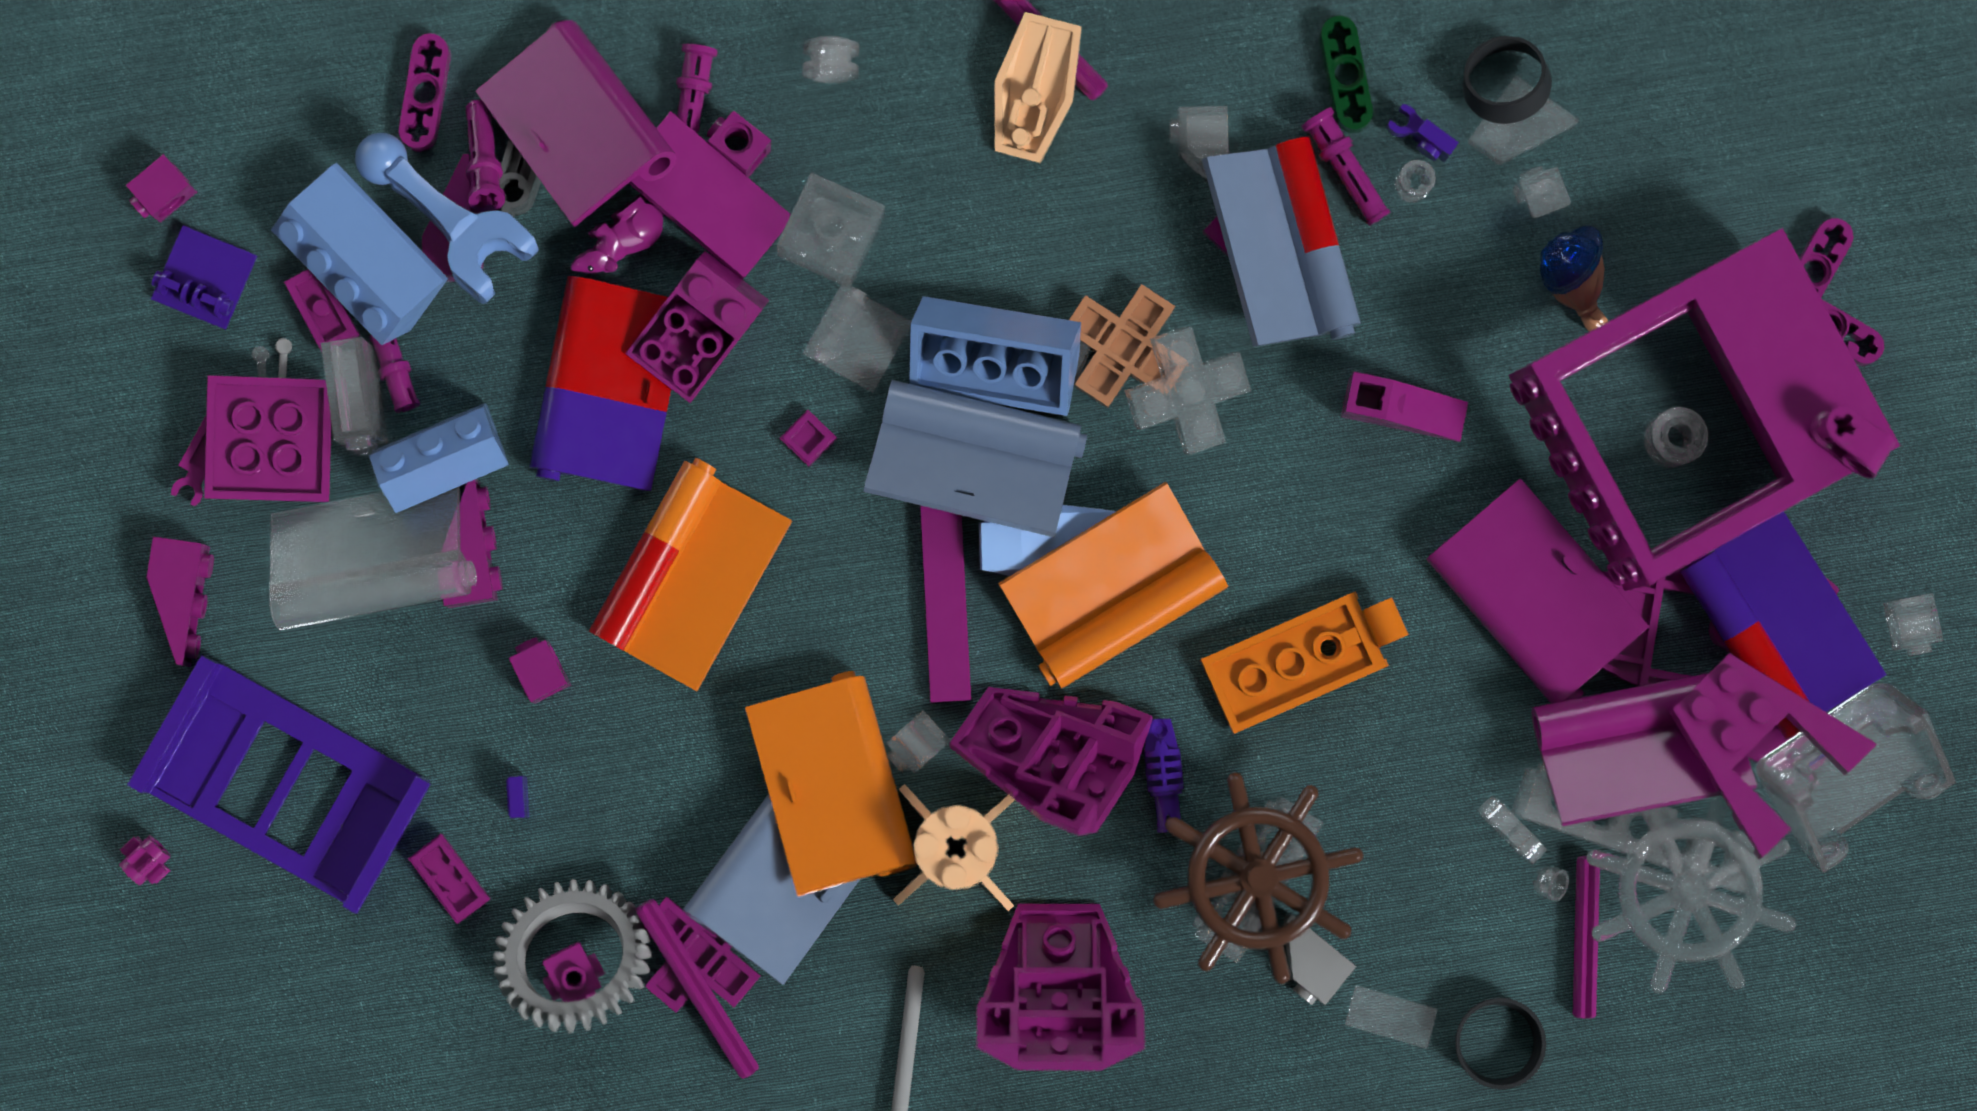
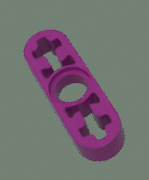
[399,33,451,152]

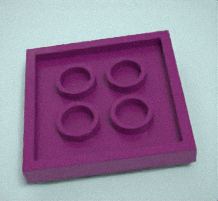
[204,375,332,502]

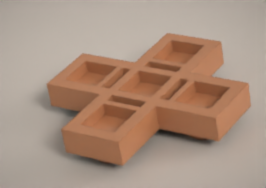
[1069,284,1187,409]

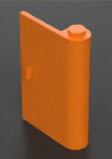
[998,482,1228,689]
[745,671,918,897]

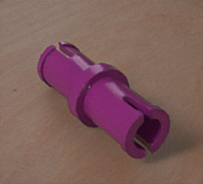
[369,335,420,413]

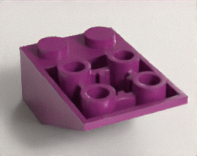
[626,251,769,403]

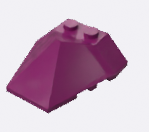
[950,687,1152,835]
[977,904,1145,1071]

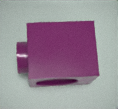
[707,110,771,178]
[126,154,198,223]
[509,637,572,704]

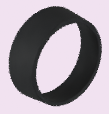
[1463,36,1552,124]
[1456,998,1546,1089]

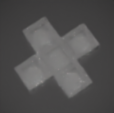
[1124,326,1251,455]

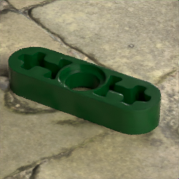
[1319,15,1373,133]

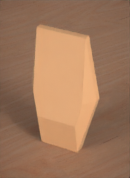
[995,12,1082,163]

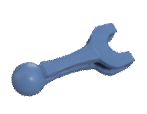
[355,133,539,304]

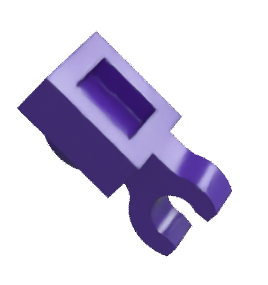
[1386,104,1459,163]

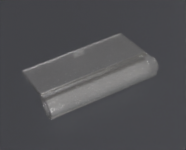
[270,486,477,630]

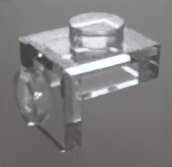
[1512,166,1571,218]

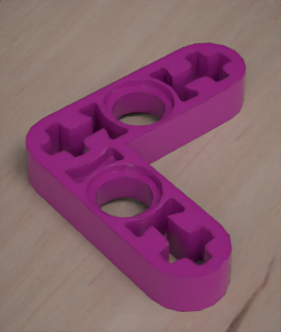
[1799,218,1884,366]

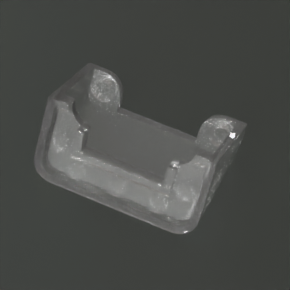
[1756,683,1956,874]

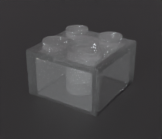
[777,172,885,289]

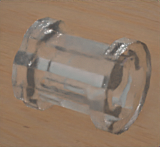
[1395,160,1436,203]

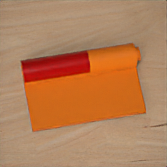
[589,457,792,691]

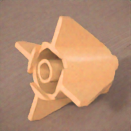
[893,784,1015,911]

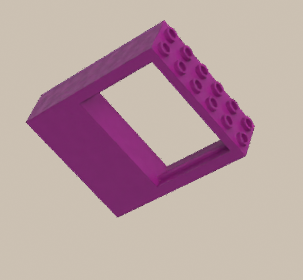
[1508,228,1900,591]

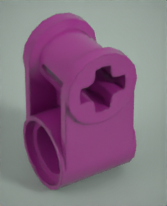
[1810,407,1896,479]

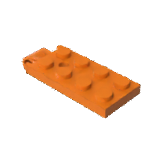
[1200,591,1409,734]

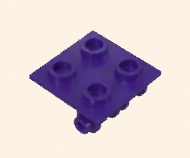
[151,225,258,330]

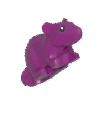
[571,194,663,274]

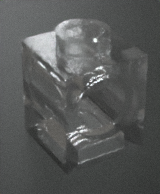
[1883,593,1944,656]
[887,710,951,774]

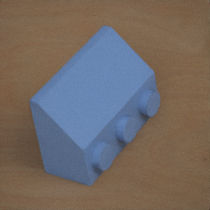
[369,403,509,513]

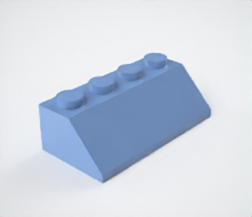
[271,163,448,345]
[909,296,1081,416]

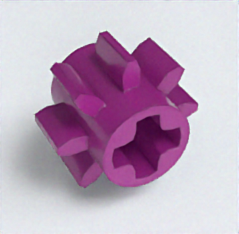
[119,835,171,886]

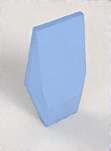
[979,505,1116,576]

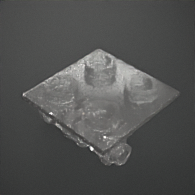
[802,284,911,393]

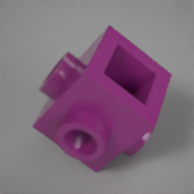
[542,941,605,1003]

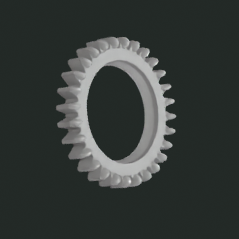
[493,879,652,1033]

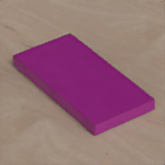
[629,111,794,279]

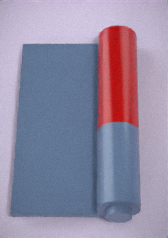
[1202,137,1361,347]

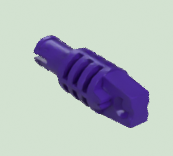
[1144,718,1184,833]

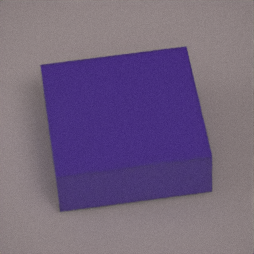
[506,776,530,819]

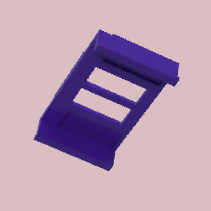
[127,655,431,914]

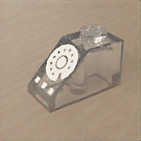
[1169,106,1229,183]

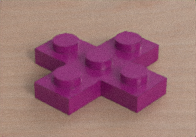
[643,896,762,1013]

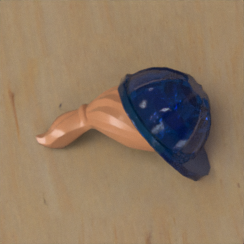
[1540,226,1608,331]

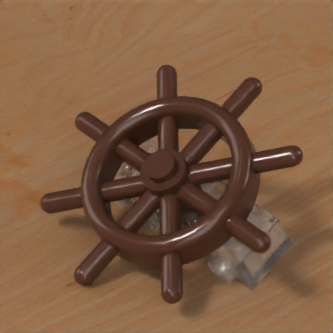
[1153,772,1363,984]

